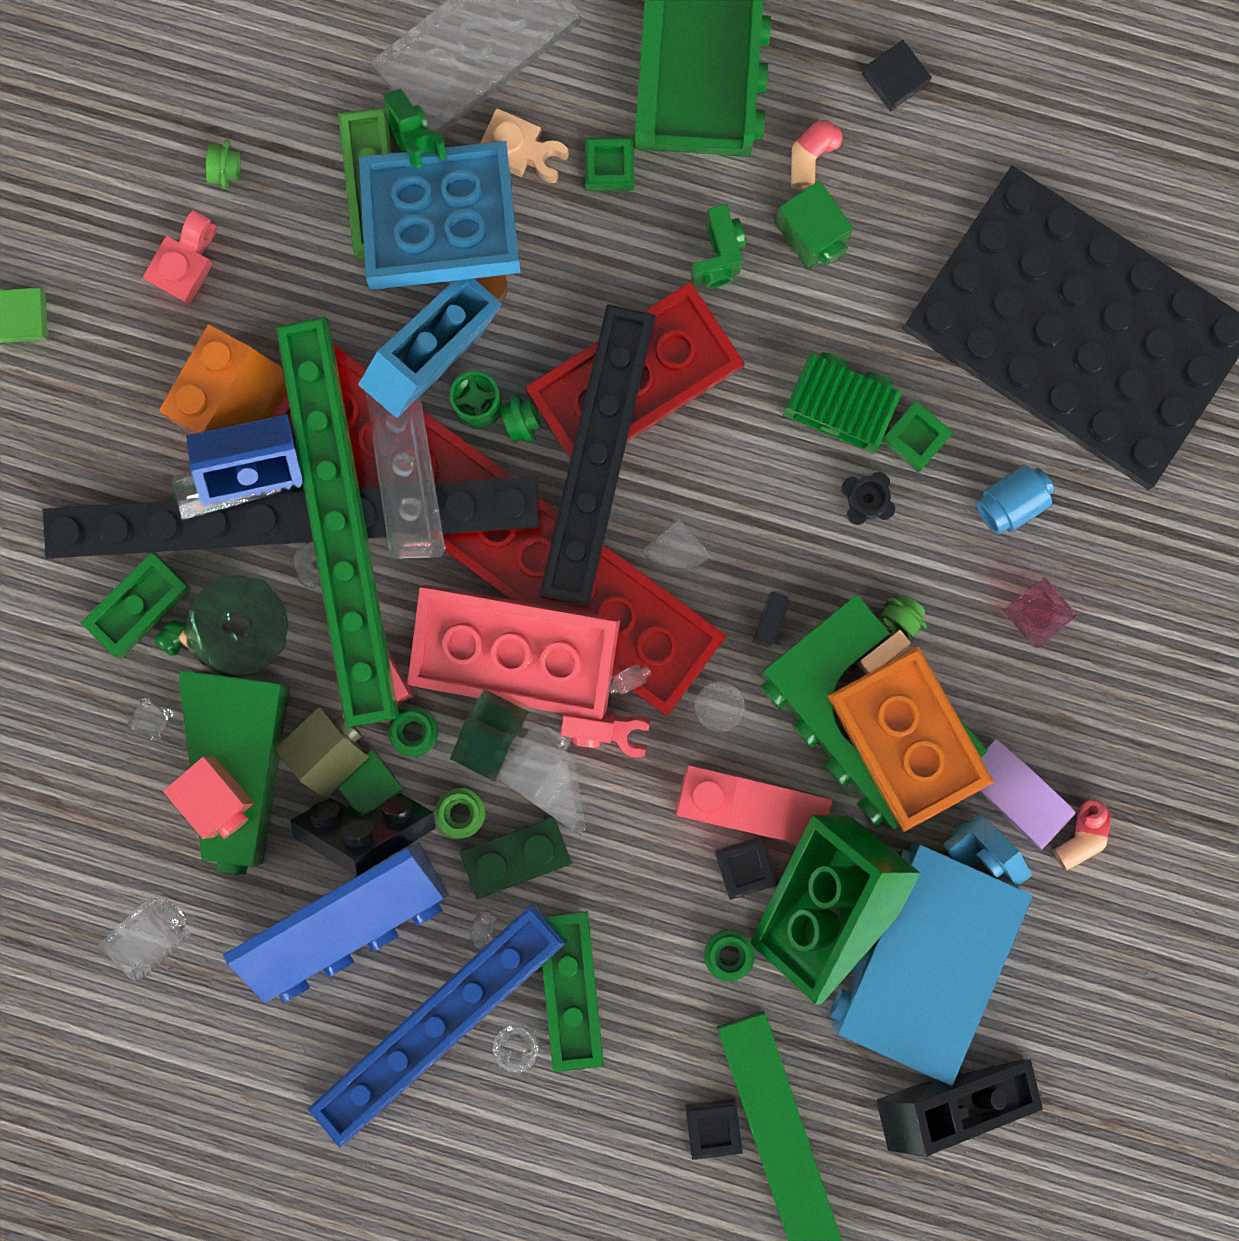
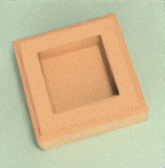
[854,630,911,676]

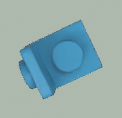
[943,813,1032,888]

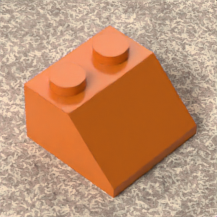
[158,324,288,434]

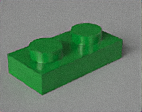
[81,552,192,659]

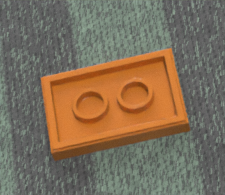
[827,646,994,832]

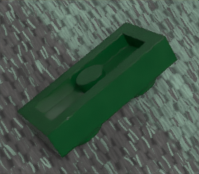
[460,816,572,899]

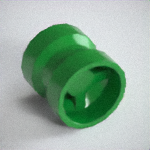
[450,371,502,429]

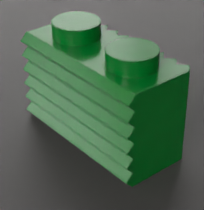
[783,352,902,454]

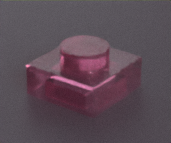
[1003,577,1077,648]

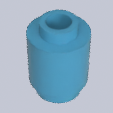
[976,465,1054,535]

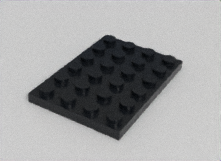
[902,165,1239,490]

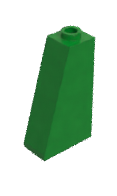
[179,670,290,874]

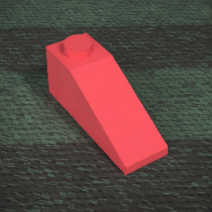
[675,765,832,843]

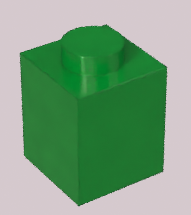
[775,180,854,270]

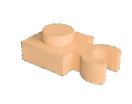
[480,108,569,183]

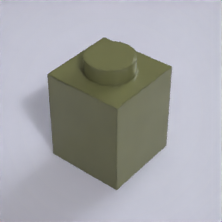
[275,707,369,799]

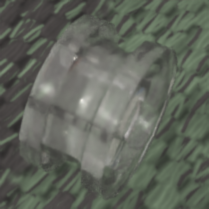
[493,1022,539,1073]

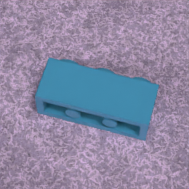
[358,278,502,418]

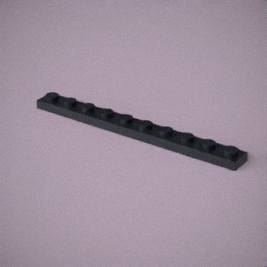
[42,477,541,559]

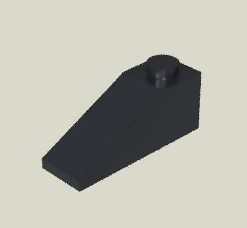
[876,1059,1043,1157]

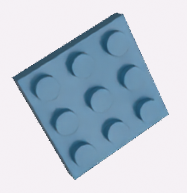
[359,141,521,290]

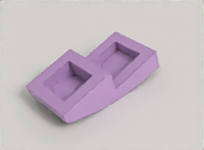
[978,739,1076,850]

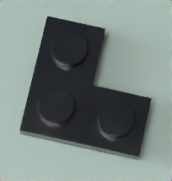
[290,793,436,876]

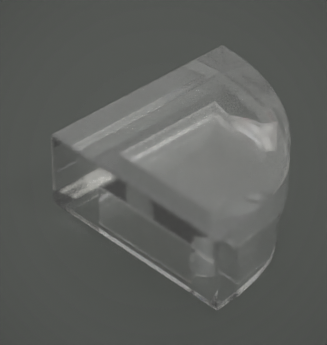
[642,519,712,569]

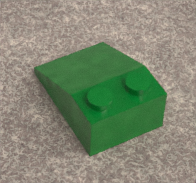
[750,815,921,1005]

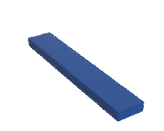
[308,903,567,1148]

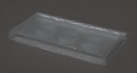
[370,0,582,134]

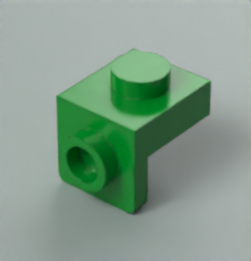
[691,204,746,288]

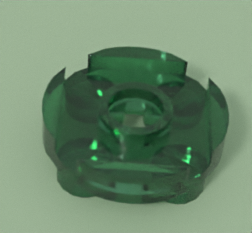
[184,575,288,677]

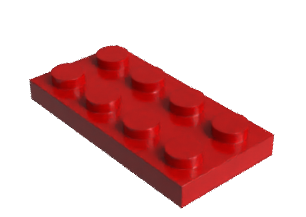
[525,282,745,460]

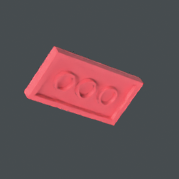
[407,585,620,721]

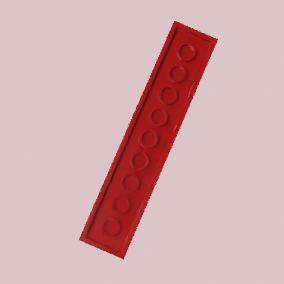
[270,345,727,717]

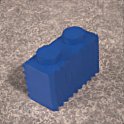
[186,414,303,507]

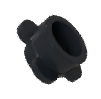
[841,472,895,525]

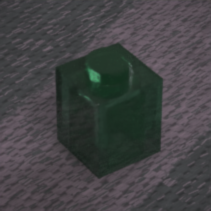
[450,689,529,782]

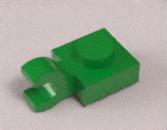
[383,88,447,169]

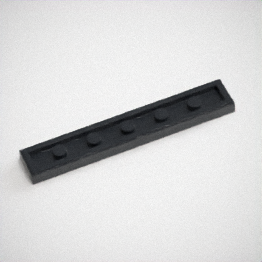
[539,304,656,607]

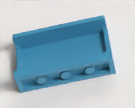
[829,842,1033,1086]

